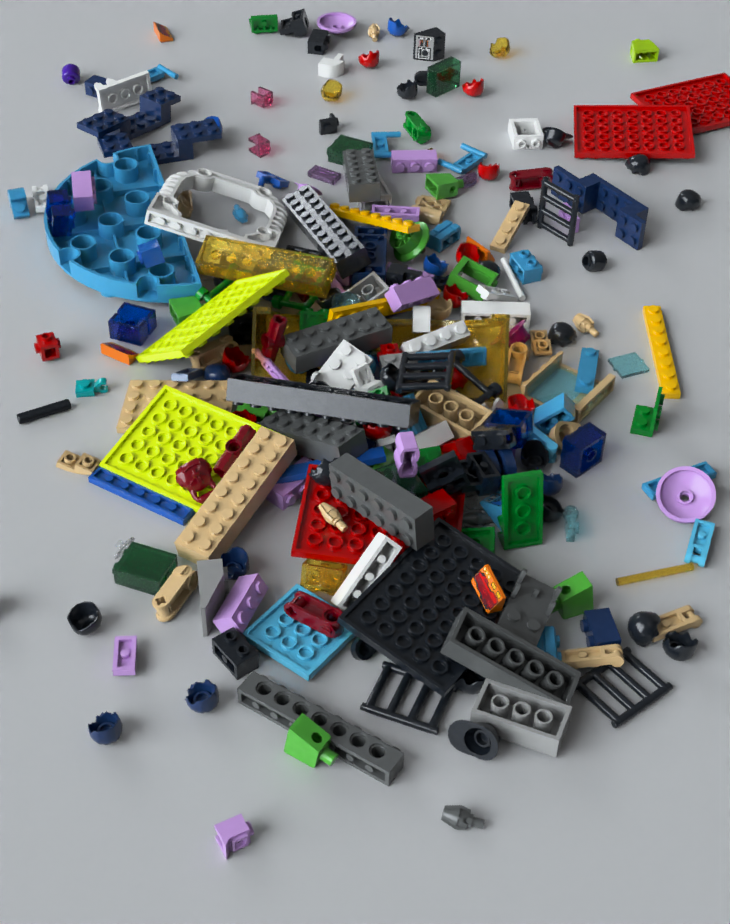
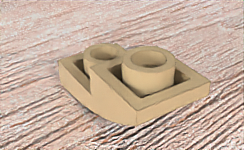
[529,330,552,356]
[56,450,101,475]

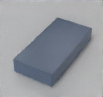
[171,368,203,382]

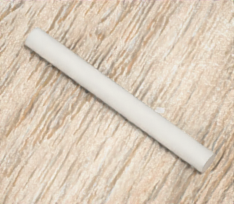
[500,257,526,301]

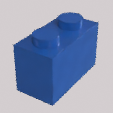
[136,239,165,269]

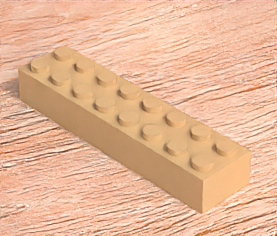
[174,426,297,564]

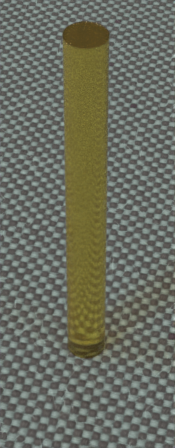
[615,563,694,586]

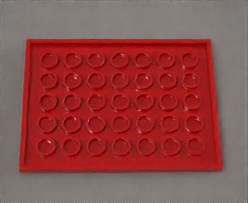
[630,73,730,135]
[573,105,695,159]
[291,464,465,565]

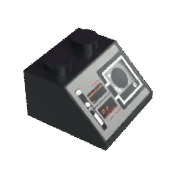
[413,27,446,62]

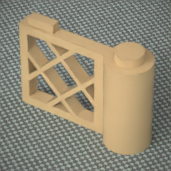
[411,195,451,225]

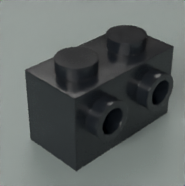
[212,627,260,680]

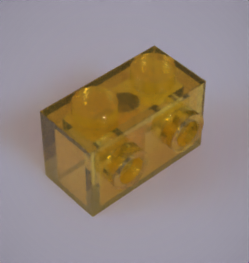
[300,559,348,596]

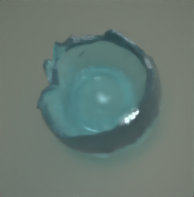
[332,291,361,308]

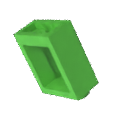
[446,256,499,301]

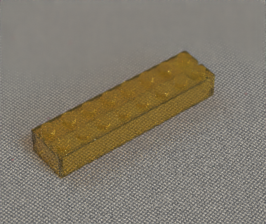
[195,235,337,298]

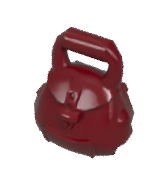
[176,458,217,504]

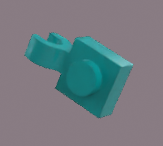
[75,378,108,398]

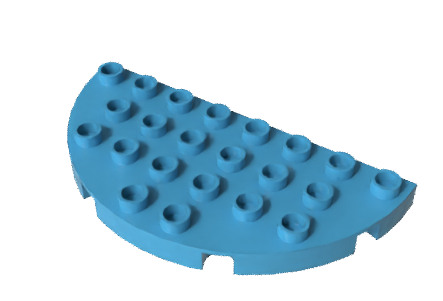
[44,144,202,303]

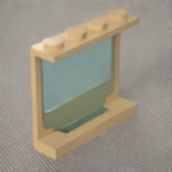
[520,351,616,423]

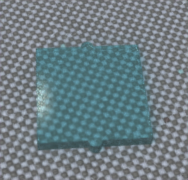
[608,352,649,379]

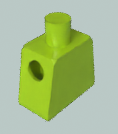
[630,39,659,63]

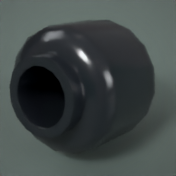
[582,250,607,272]

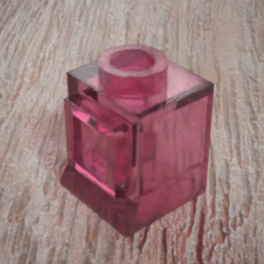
[251,86,273,108]
[248,133,271,158]

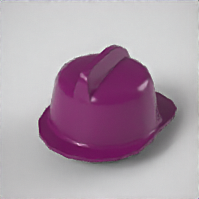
[492,320,530,348]

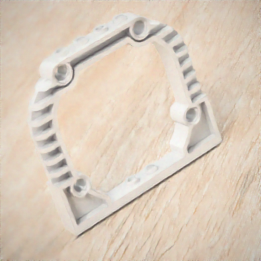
[144,168,287,261]

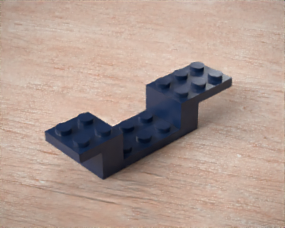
[77,87,181,140]
[97,118,222,165]
[551,165,649,251]
[351,226,387,287]

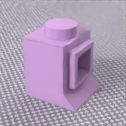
[214,814,254,860]

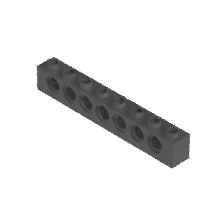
[237,671,404,786]

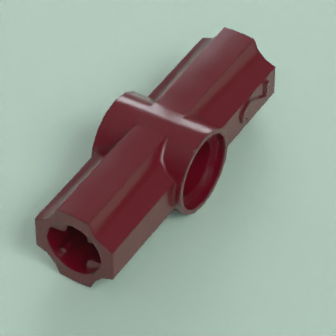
[259,314,288,362]
[213,424,257,478]

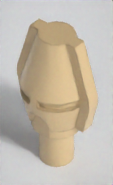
[368,23,380,42]
[572,313,599,337]
[318,502,348,532]

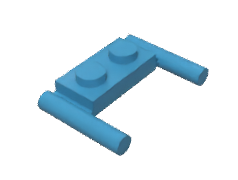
[147,64,179,83]
[371,131,401,158]
[437,143,488,175]

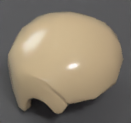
[426,297,452,321]

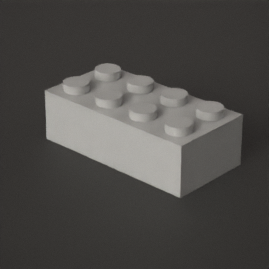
[470,678,572,758]

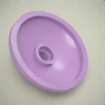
[317,12,357,35]
[656,466,716,524]

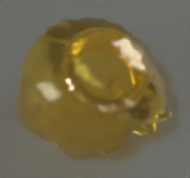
[489,37,510,58]
[321,79,342,102]

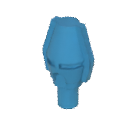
[232,204,248,223]

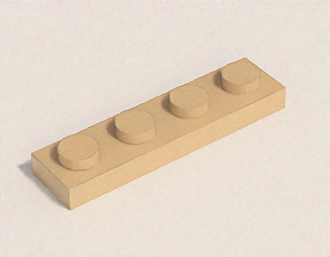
[490,200,530,254]

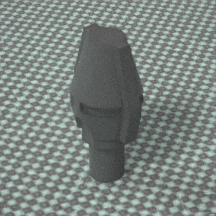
[462,509,494,528]
[441,805,485,830]

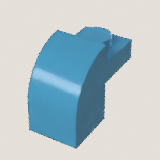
[7,187,30,219]

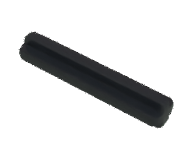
[17,399,71,424]

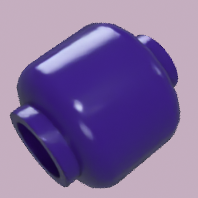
[62,64,80,85]

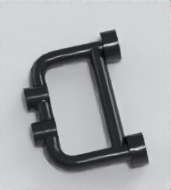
[432,349,503,405]

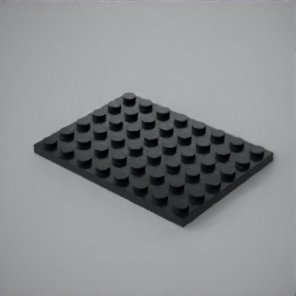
[337,517,521,697]

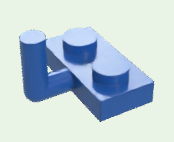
[256,171,290,189]

